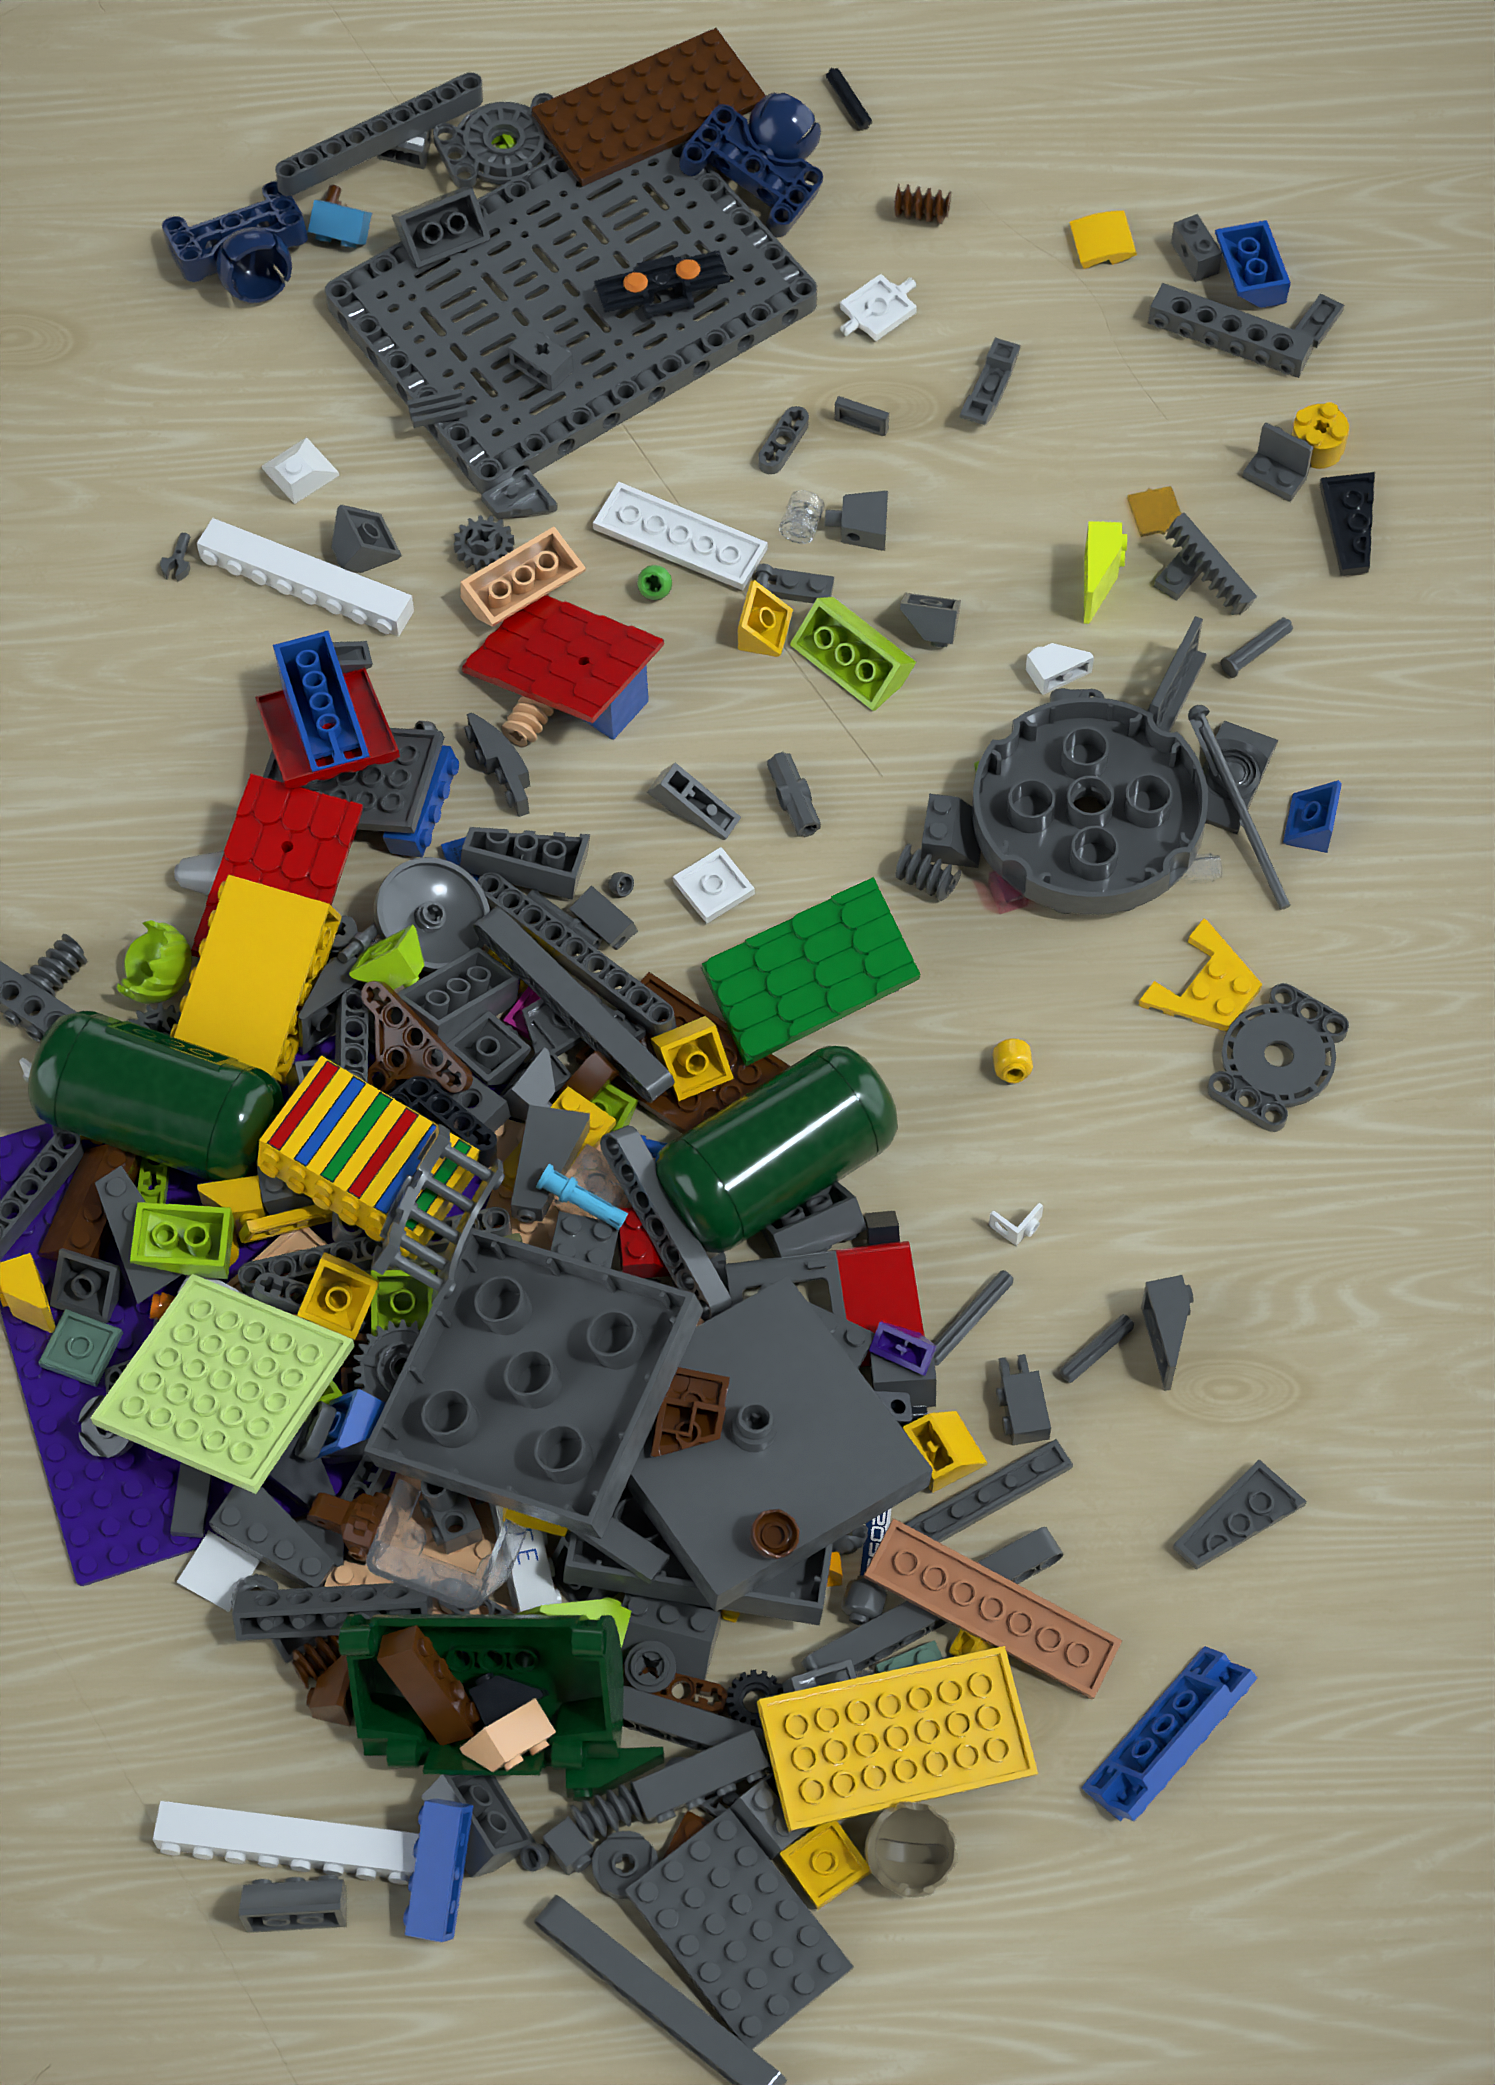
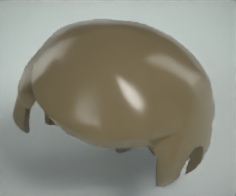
[865,1801,958,1897]

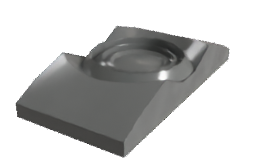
[1202,720,1278,834]

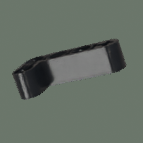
[388,1076,497,1168]

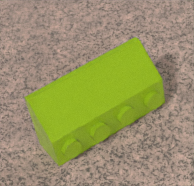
[790,597,917,711]

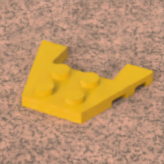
[1139,918,1262,1032]

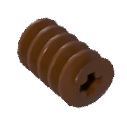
[894,184,952,225]
[291,1635,342,1690]

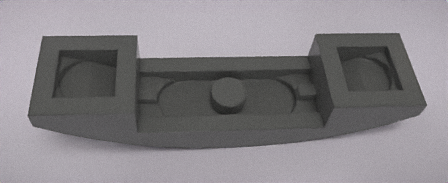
[960,338,1021,425]

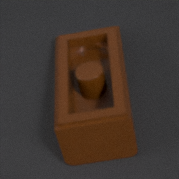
[557,1051,620,1102]

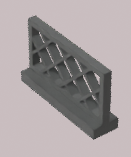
[1147,616,1207,732]

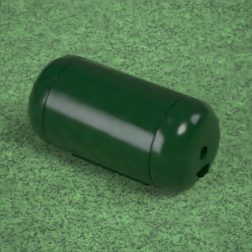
[28,1011,284,1182]
[655,1046,898,1253]

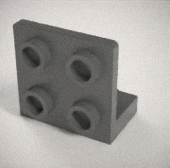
[1242,423,1313,502]

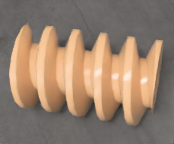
[501,696,554,747]

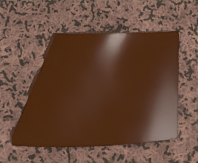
[650,1367,730,1457]

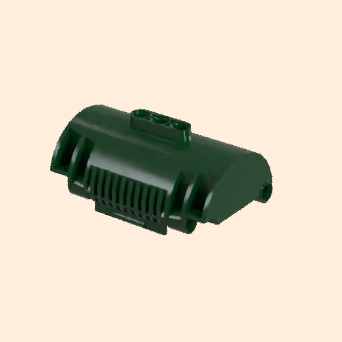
[339,1614,624,1776]

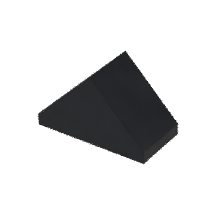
[865,1211,900,1246]

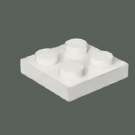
[673,847,755,924]

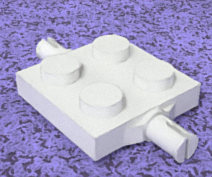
[840,274,917,341]

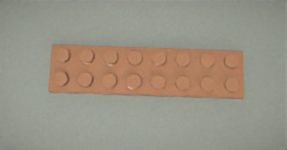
[863,1518,1122,1699]

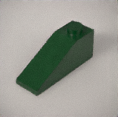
[565,1747,665,1802]

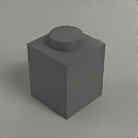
[542,1816,594,1876]

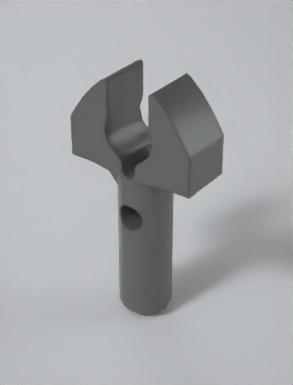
[160,533,191,582]

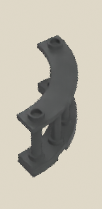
[372,1124,505,1307]

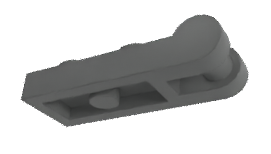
[756,564,834,604]

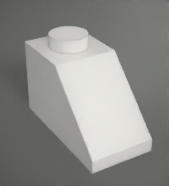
[1026,643,1094,695]

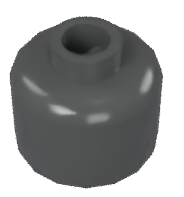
[841,1575,887,1626]

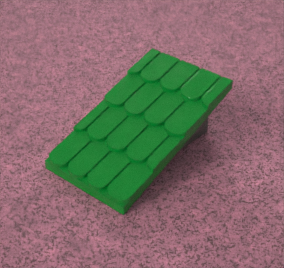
[701,877,921,1066]

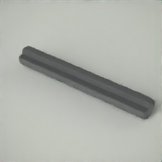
[934,1270,1014,1366]

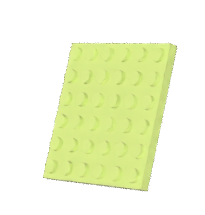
[91,1274,354,1494]

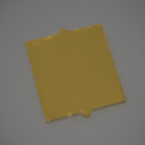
[1127,486,1181,537]

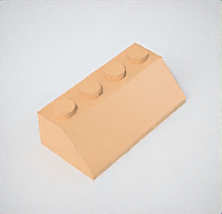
[460,527,586,627]

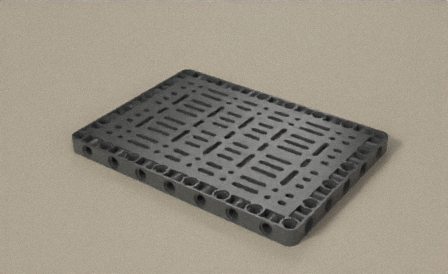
[325,140,817,494]

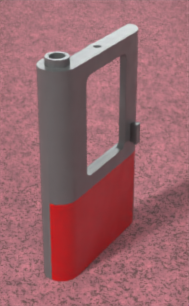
[725,1241,925,1368]

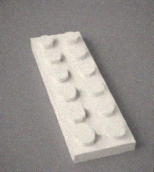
[593,482,768,591]

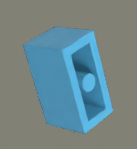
[308,200,372,248]

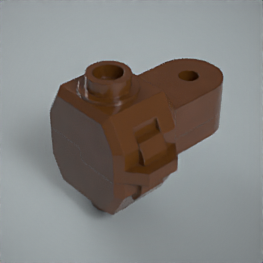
[307,1492,396,1561]

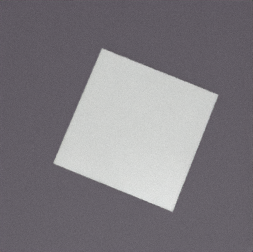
[177,1531,260,1612]

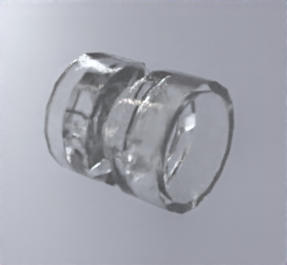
[779,491,825,544]

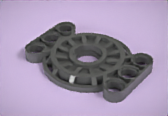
[433,93,559,188]
[1208,983,1349,1132]

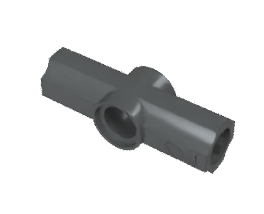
[767,752,821,837]

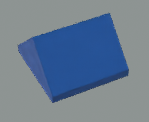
[1283,780,1342,853]

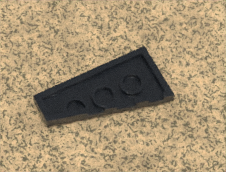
[1319,472,1375,576]

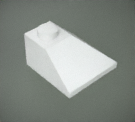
[262,437,339,504]

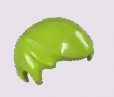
[117,920,192,1004]

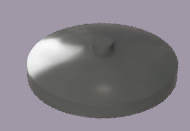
[374,857,490,973]

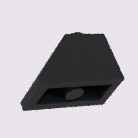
[469,1672,550,1726]

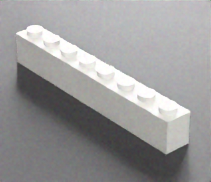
[197,518,414,637]
[153,1801,420,1885]

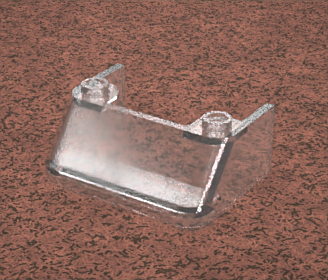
[366,1479,527,1610]

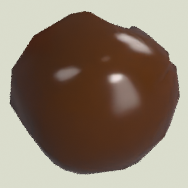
[750,1509,800,1559]

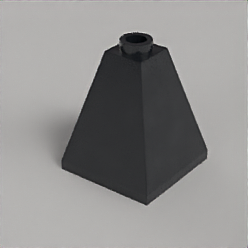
[264,1421,335,1511]

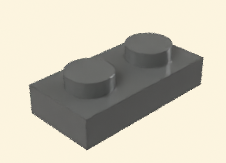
[1295,293,1344,348]
[1154,551,1202,601]

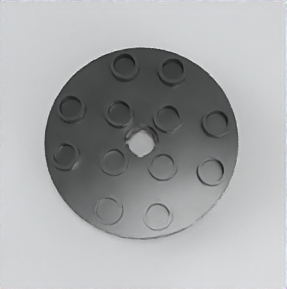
[972,697,1208,915]

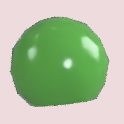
[637,565,672,601]

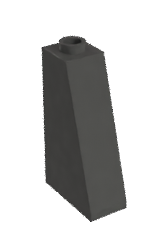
[511,1105,590,1223]

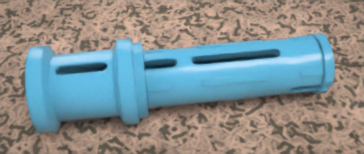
[536,1164,628,1231]

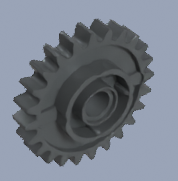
[352,1319,421,1403]

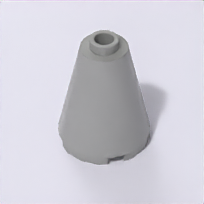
[174,851,224,895]

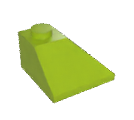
[349,924,425,990]

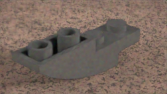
[464,713,530,817]

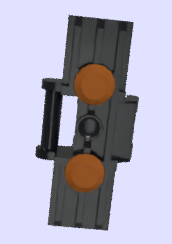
[594,250,730,320]

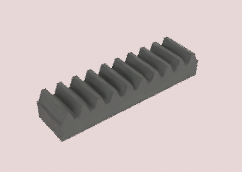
[1165,512,1257,615]

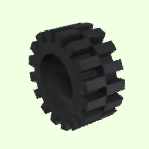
[727,1670,784,1729]

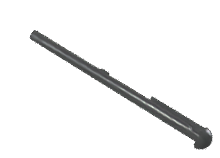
[1188,705,1291,910]

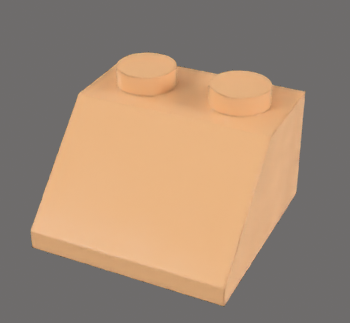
[460,1698,556,1772]

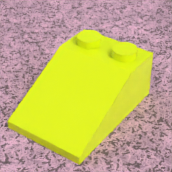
[1084,521,1127,624]

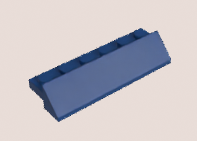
[1082,1646,1258,1822]

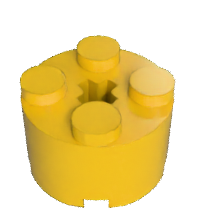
[1292,402,1349,469]

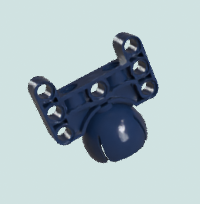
[679,92,823,237]
[162,181,308,303]

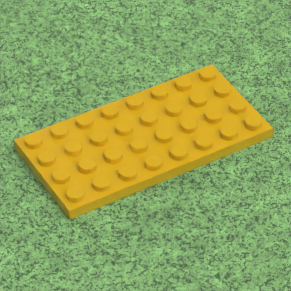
[756,1646,1038,1832]

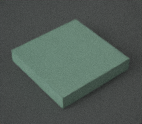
[38,1309,123,1387]

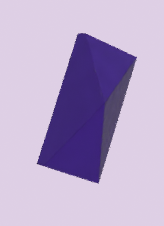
[869,1322,937,1376]

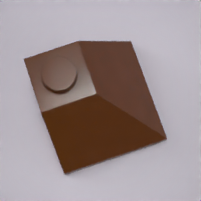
[306,1656,354,1727]

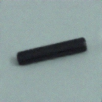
[826,68,872,130]

